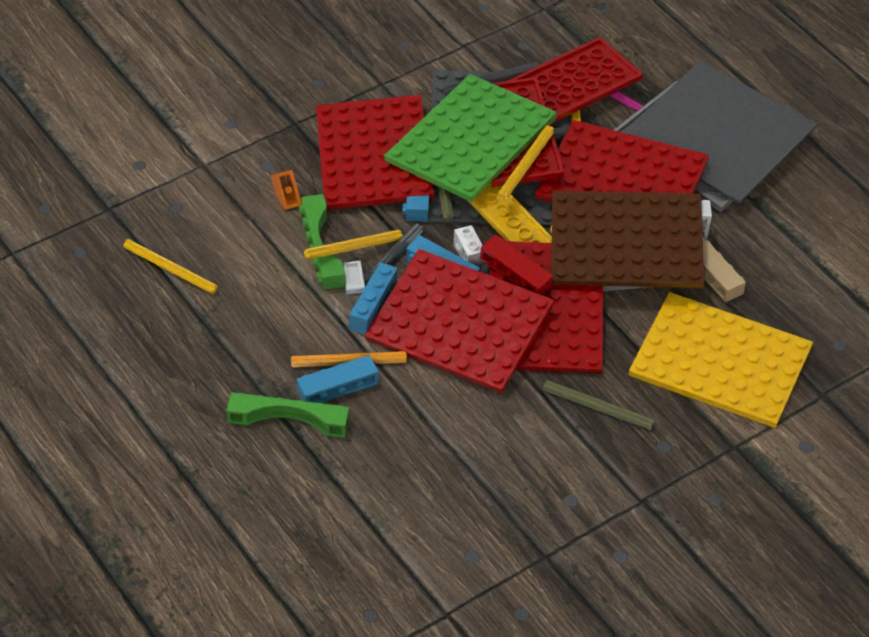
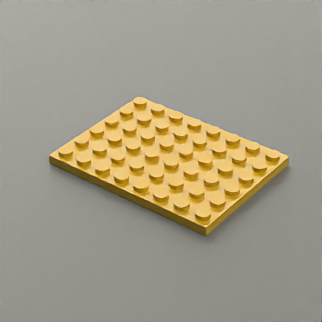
[628,292,813,428]

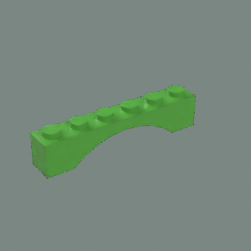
[299,194,345,290]
[227,392,349,438]

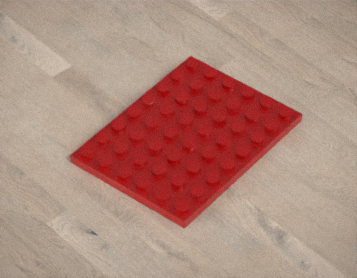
[316,95,434,210]
[535,120,709,203]
[489,241,603,374]
[364,249,554,393]

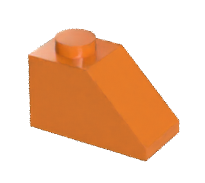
[270,170,302,210]

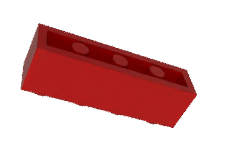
[480,234,553,295]

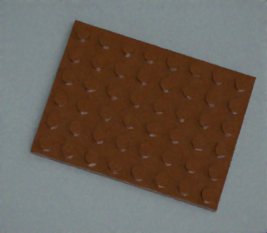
[551,191,704,288]

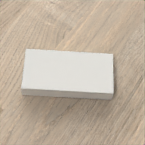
[342,261,365,294]

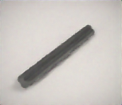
[363,223,423,284]

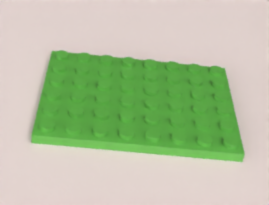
[384,74,557,202]

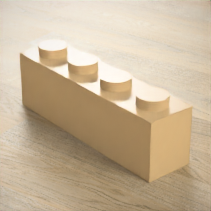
[703,237,746,303]

